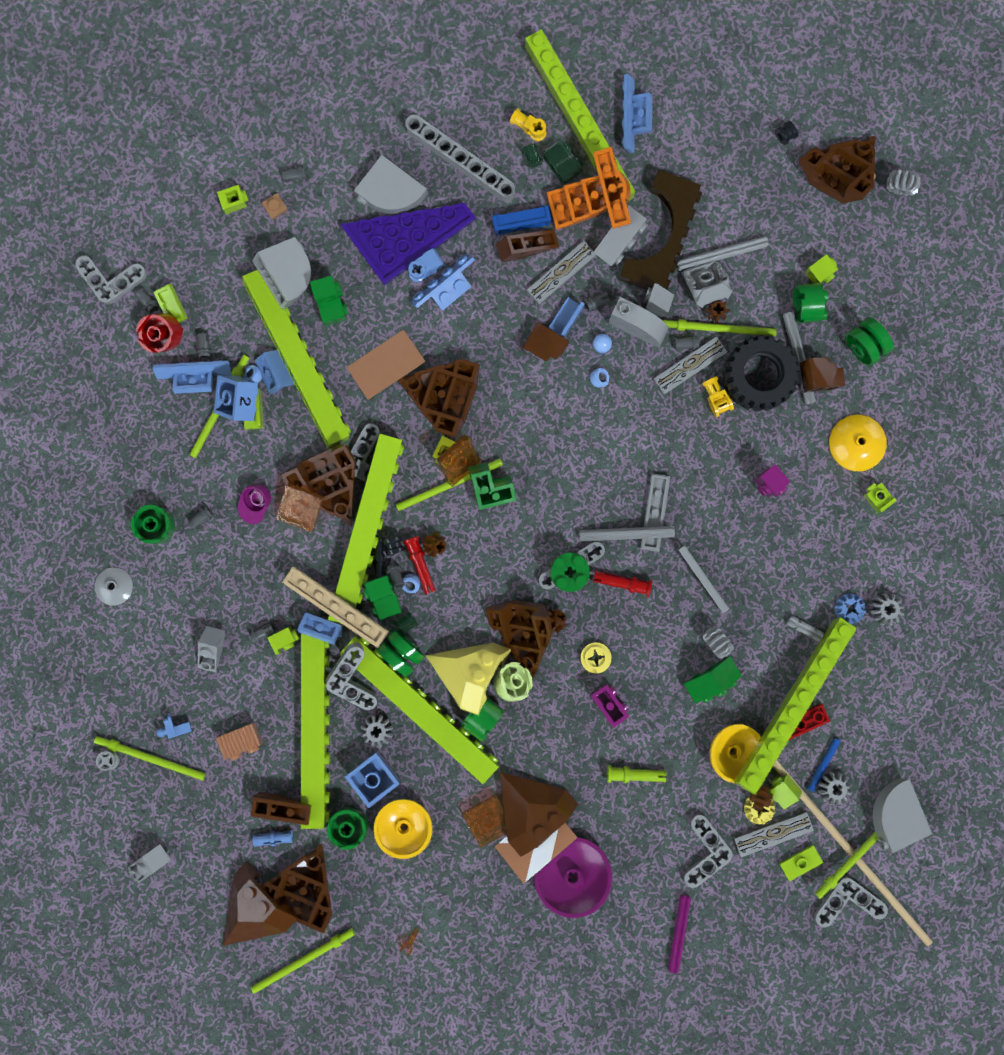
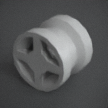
[96,751,120,771]

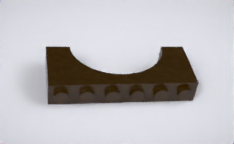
[619,170,702,290]

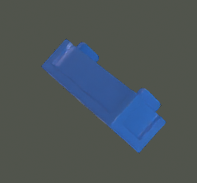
[492,204,551,235]

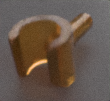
[400,928,420,957]

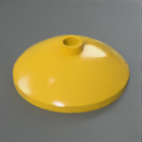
[829,414,887,472]
[710,724,761,783]
[374,799,432,859]

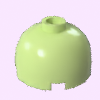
[493,662,533,702]

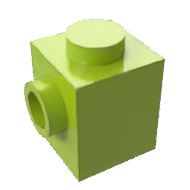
[805,254,838,284]
[769,774,802,810]

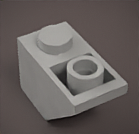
[643,283,674,316]
[197,626,225,672]
[128,844,171,884]

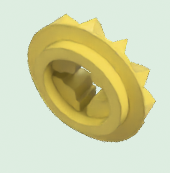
[581,642,611,673]
[744,796,775,824]

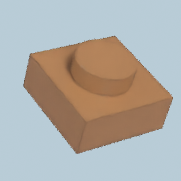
[262,193,288,220]

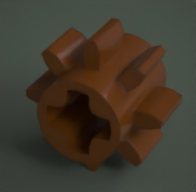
[705,300,730,323]
[422,532,446,557]
[548,608,567,633]
[749,785,773,810]

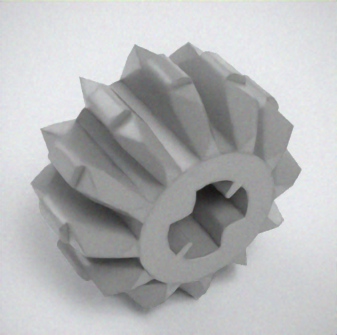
[886,169,921,196]
[870,593,905,626]
[703,626,734,659]
[361,715,393,748]
[818,772,852,805]

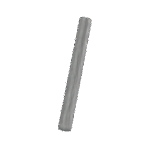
[677,236,768,271]
[783,312,816,404]
[579,526,675,541]

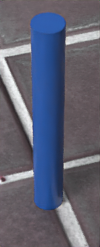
[807,737,841,792]

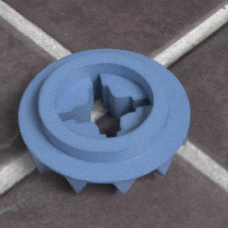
[834,593,866,624]

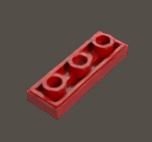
[788,703,830,741]

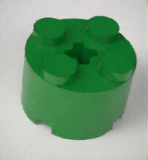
[793,283,828,323]
[131,505,175,544]
[550,553,590,592]
[461,697,505,742]
[327,806,369,850]

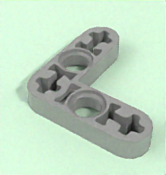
[76,256,147,304]
[351,424,395,491]
[326,643,377,710]
[683,814,732,888]
[814,876,888,927]

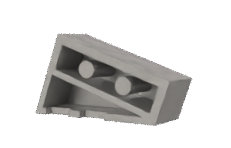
[594,205,650,266]

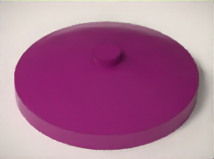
[534,837,613,918]

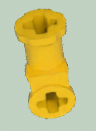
[509,108,546,141]
[702,376,734,418]

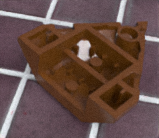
[799,135,876,204]
[398,359,480,437]
[281,444,356,526]
[485,600,553,680]
[499,771,579,857]
[262,843,333,934]
[223,861,299,946]

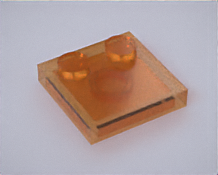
[436,435,480,487]
[276,483,324,533]
[462,794,507,848]

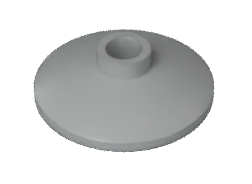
[95,567,133,606]

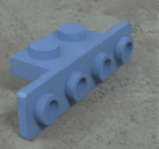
[622,74,652,153]
[410,254,475,311]
[152,360,232,394]

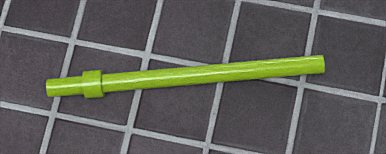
[663,319,777,336]
[189,354,250,458]
[396,458,503,511]
[94,736,206,781]
[814,831,878,899]
[251,928,355,994]

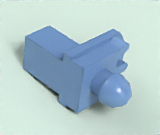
[156,713,192,739]

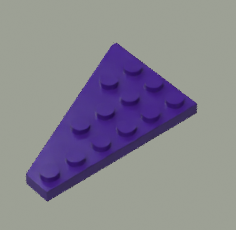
[341,203,476,286]

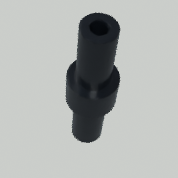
[373,539,385,578]

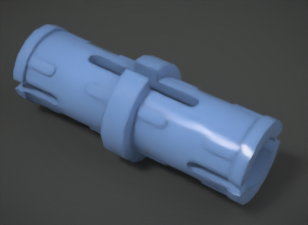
[253,830,294,847]

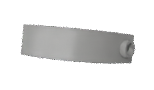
[354,155,428,215]
[252,237,311,310]
[608,297,668,348]
[873,778,932,853]

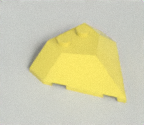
[425,643,511,715]

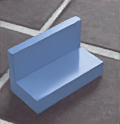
[549,297,585,338]
[255,350,295,395]
[298,612,342,645]

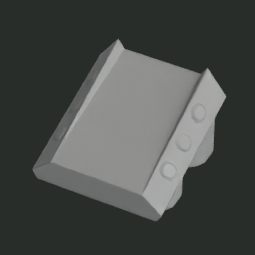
[682,260,732,308]

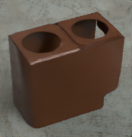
[522,322,569,361]
[800,357,845,393]

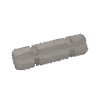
[787,616,824,641]

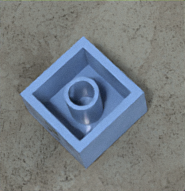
[214,375,258,421]
[345,751,401,808]

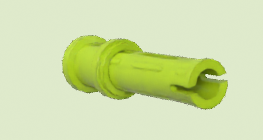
[607,765,666,783]

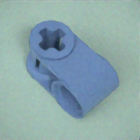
[408,248,445,282]

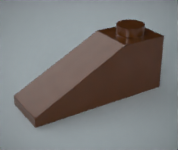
[496,229,559,262]
[251,792,311,825]

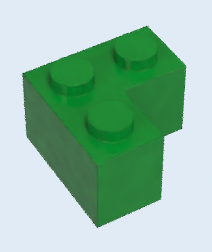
[310,276,349,326]
[468,462,517,510]
[363,575,403,620]
[684,656,742,704]

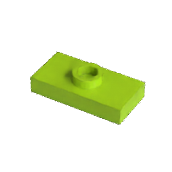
[153,284,188,323]
[779,844,823,882]

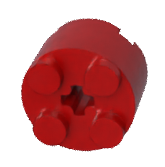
[136,313,183,353]

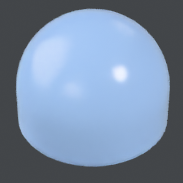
[593,334,612,353]
[243,364,262,383]
[590,368,609,388]
[402,573,421,593]

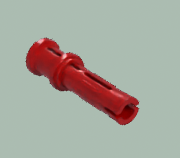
[403,536,436,595]
[593,570,653,597]

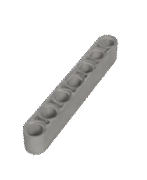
[406,115,515,202]

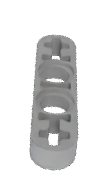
[539,542,605,589]

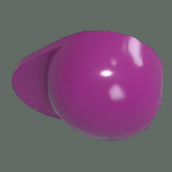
[238,484,271,524]

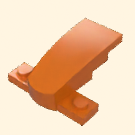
[547,147,632,230]

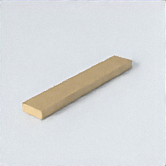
[282,566,389,648]

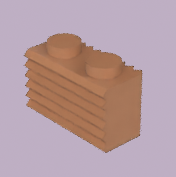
[216,722,263,761]

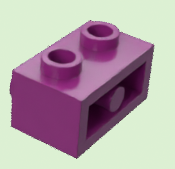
[754,464,790,497]
[590,683,629,728]

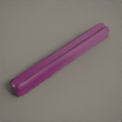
[668,895,691,974]

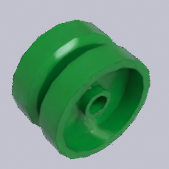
[845,317,894,367]
[376,629,425,677]

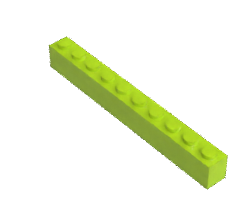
[525,29,636,202]
[242,270,351,448]
[328,434,404,624]
[734,618,857,794]
[301,633,330,829]
[339,636,499,784]

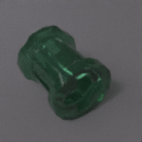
[521,143,544,169]
[394,611,419,636]

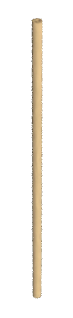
[773,760,933,946]

